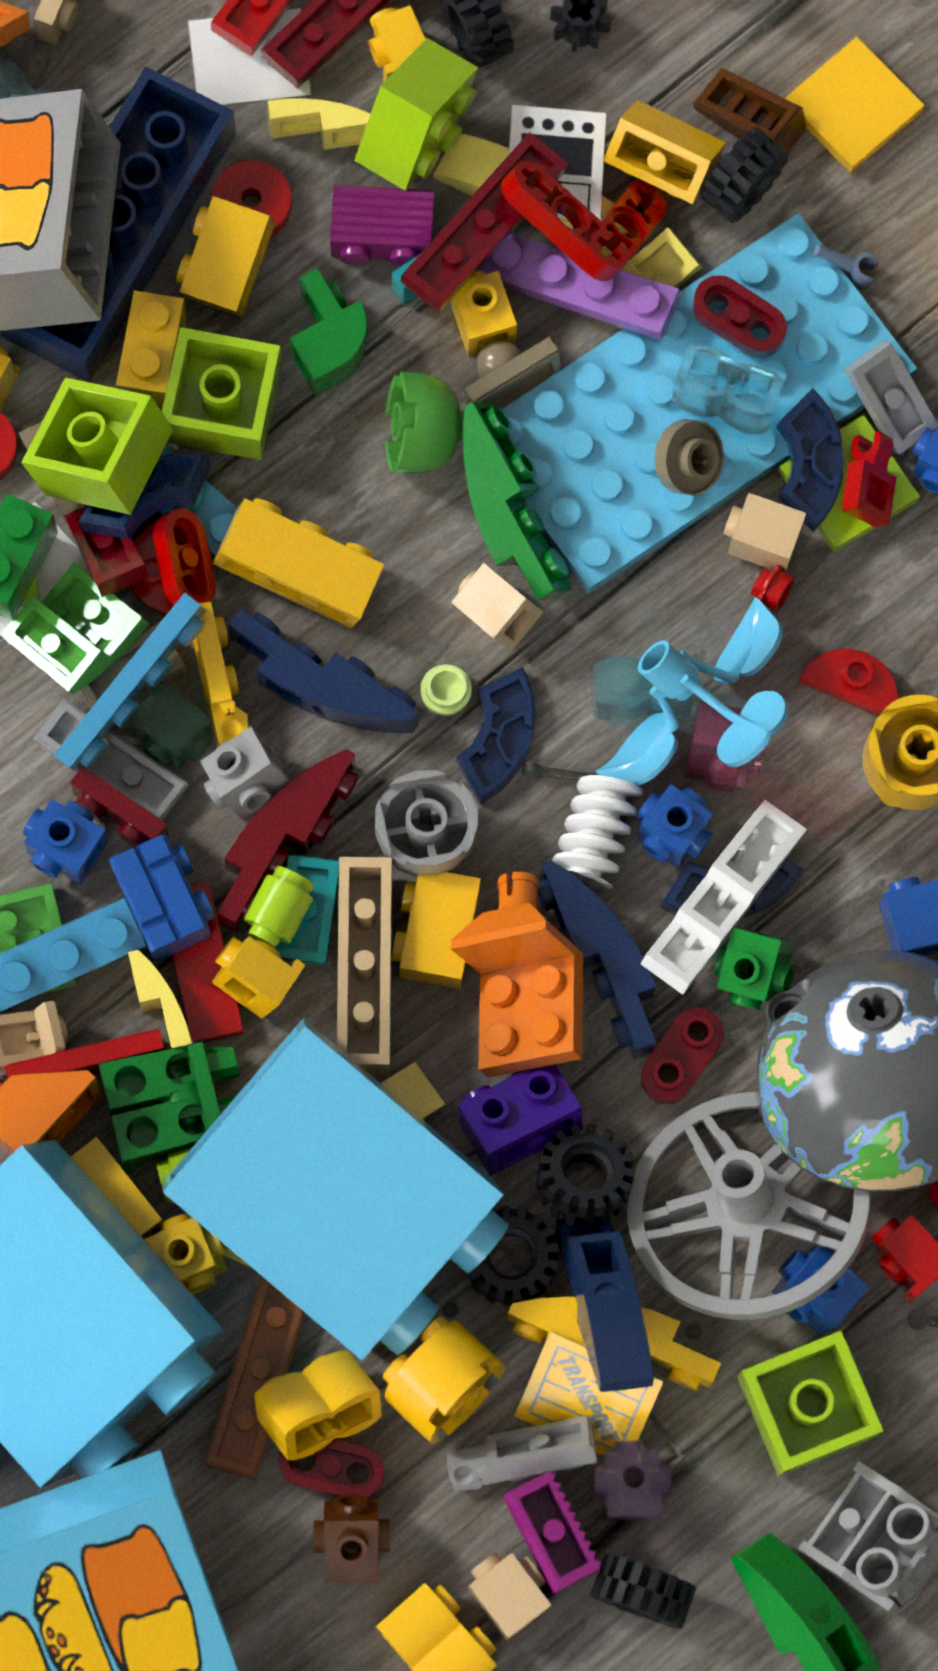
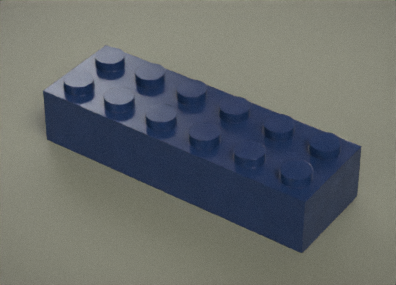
[0,66,236,382]

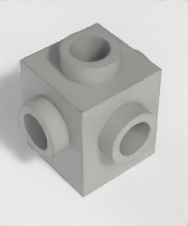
[200,726,291,820]

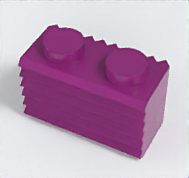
[330,185,434,267]
[504,1471,601,1596]

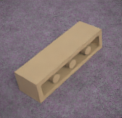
[337,857,392,1076]

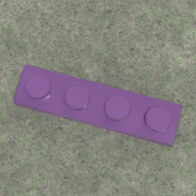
[477,233,681,341]

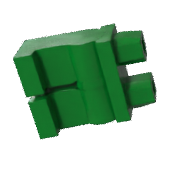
[99,1042,240,1171]

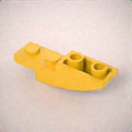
[506,1297,721,1391]

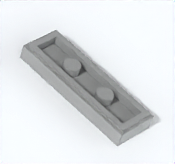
[33,698,190,822]

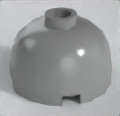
[375,770,478,877]

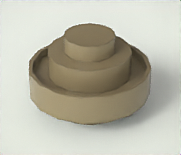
[654,419,724,496]

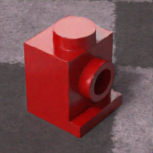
[871,1215,938,1304]

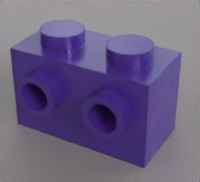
[458,1064,583,1176]

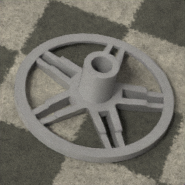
[627,1092,871,1320]

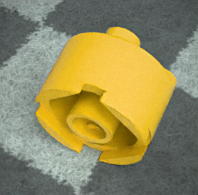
[863,695,938,810]
[382,1316,505,1444]

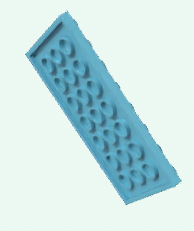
[501,213,917,594]

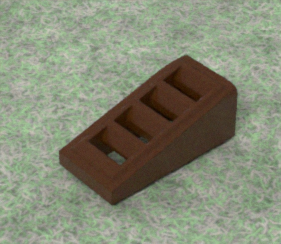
[693,68,806,153]

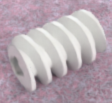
[552,775,643,891]

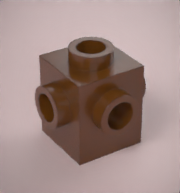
[313,1494,390,1583]

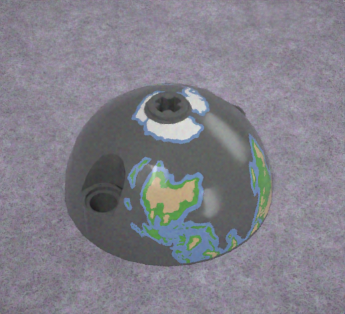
[756,950,938,1192]

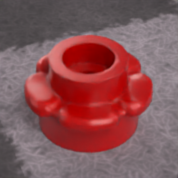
[751,565,795,613]

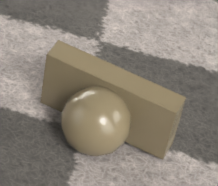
[464,337,562,409]

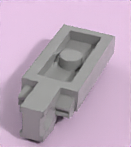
[447,1415,597,1491]

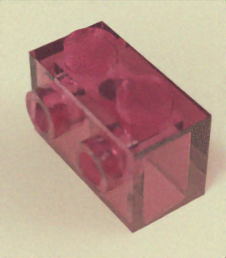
[684,701,767,792]

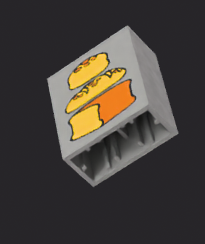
[0,89,121,331]

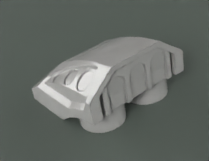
[798,1461,938,1618]

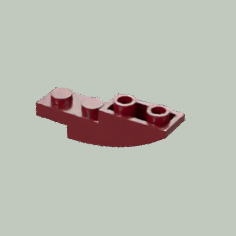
[217,749,360,934]

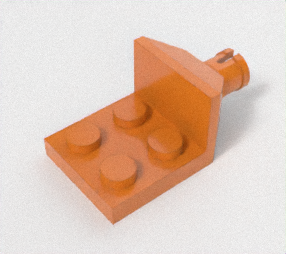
[451,871,583,1078]

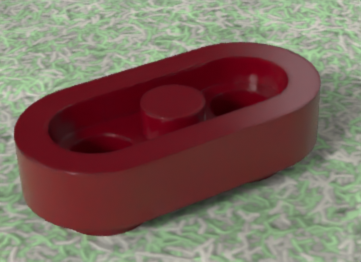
[693,275,787,358]
[640,1007,724,1104]
[278,1439,384,1499]

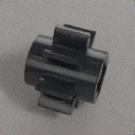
[550,0,612,52]

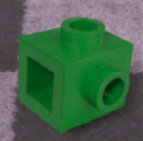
[714,927,795,1010]

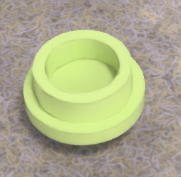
[420,664,472,716]

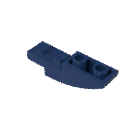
[228,609,419,733]
[538,860,657,1059]
[555,1217,654,1393]

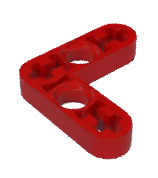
[501,161,668,281]

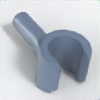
[814,244,879,289]

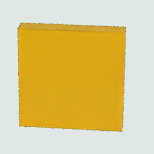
[785,37,925,173]

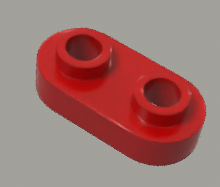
[153,508,216,606]

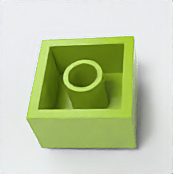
[354,38,478,190]
[162,327,282,460]
[21,377,174,515]
[737,1331,884,1477]

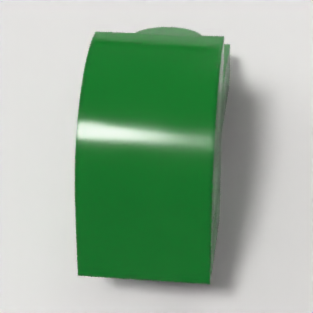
[289,268,367,397]

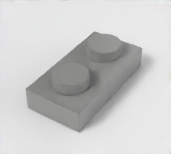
[843,340,938,455]

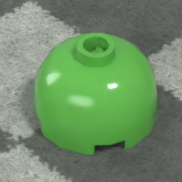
[385,372,464,474]

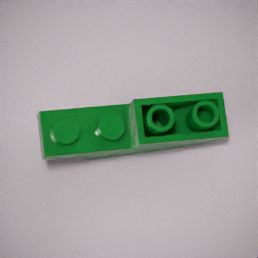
[463,402,573,600]
[730,1532,880,1671]

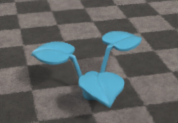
[596,597,789,786]

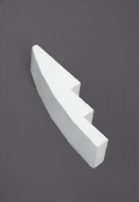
[641,800,807,994]

